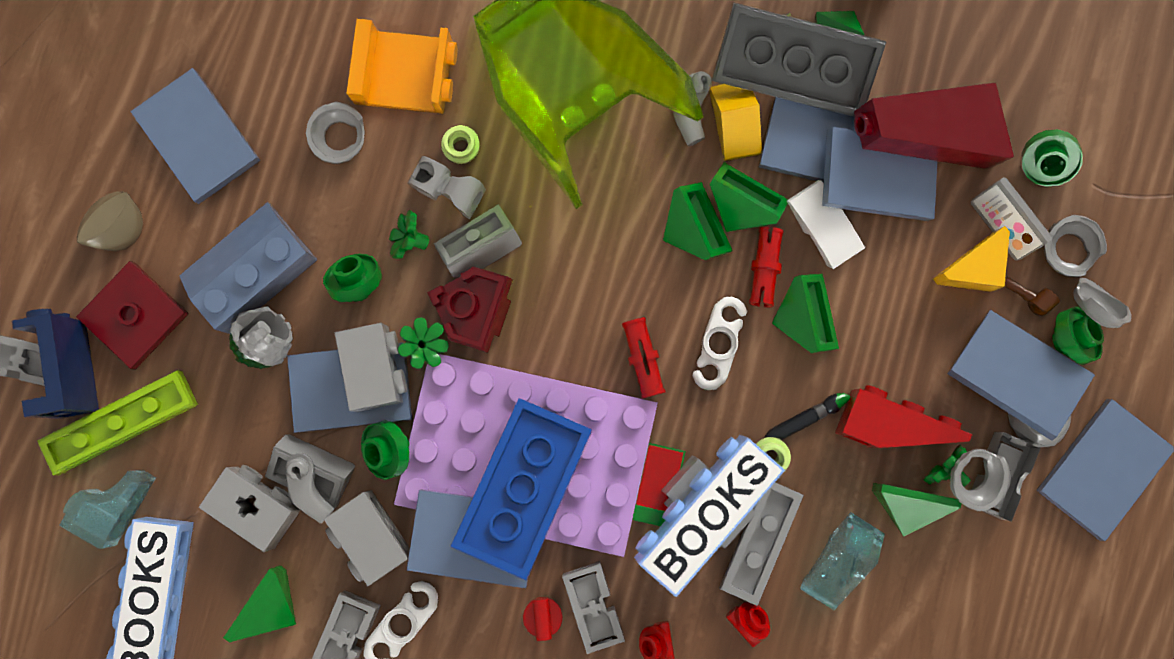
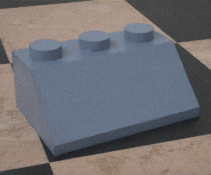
[179,202,317,334]

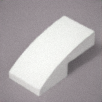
[787,180,865,269]

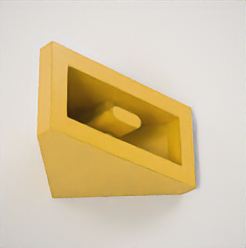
[709,84,762,161]
[933,226,1010,292]

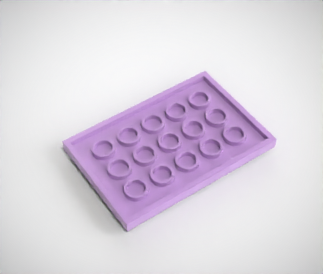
[394,353,658,557]

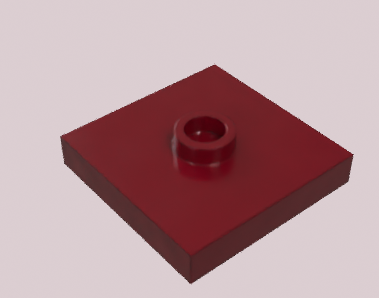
[76,261,189,370]

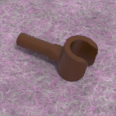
[1005,277,1060,316]

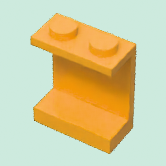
[346,19,458,114]

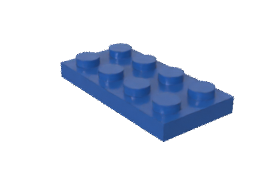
[451,398,592,581]

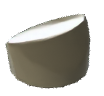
[77,191,143,252]

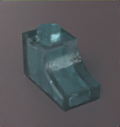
[59,470,156,549]
[800,512,885,610]

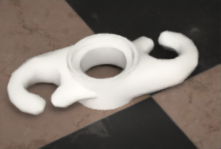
[692,296,747,390]
[363,581,438,659]

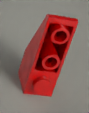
[835,385,972,448]

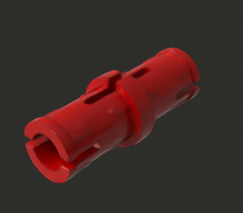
[749,227,784,308]
[622,317,666,399]

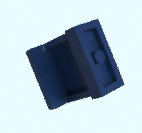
[12,309,99,419]

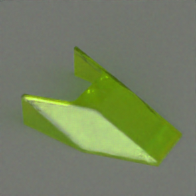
[473,0,704,209]

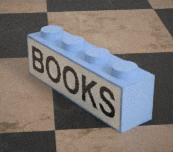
[634,435,785,597]
[106,517,194,659]

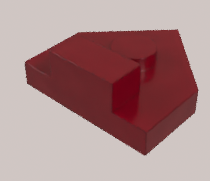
[427,267,513,353]

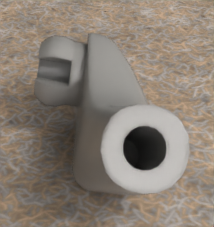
[673,71,712,146]
[286,453,335,524]

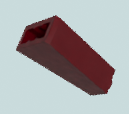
[854,82,1014,169]

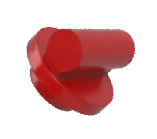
[523,597,563,641]
[725,602,770,647]
[639,621,675,659]

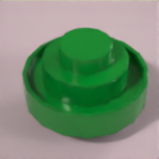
[1021,129,1083,187]
[323,254,382,302]
[1052,306,1104,365]
[361,420,410,480]

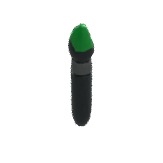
[764,393,850,440]

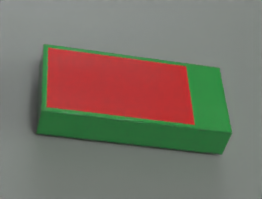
[632,443,686,526]

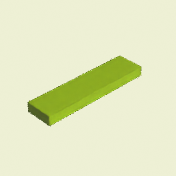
[37,370,198,476]

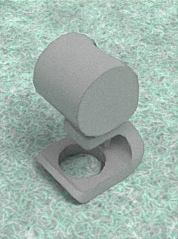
[407,156,486,219]

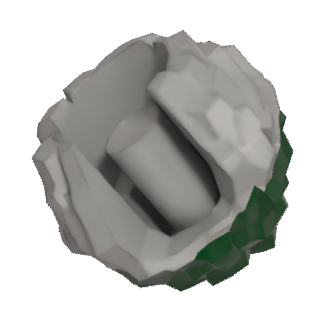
[229,306,293,369]

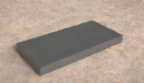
[712,2,886,117]

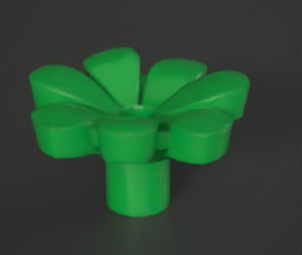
[389,210,429,259]
[398,318,449,369]
[923,445,971,487]

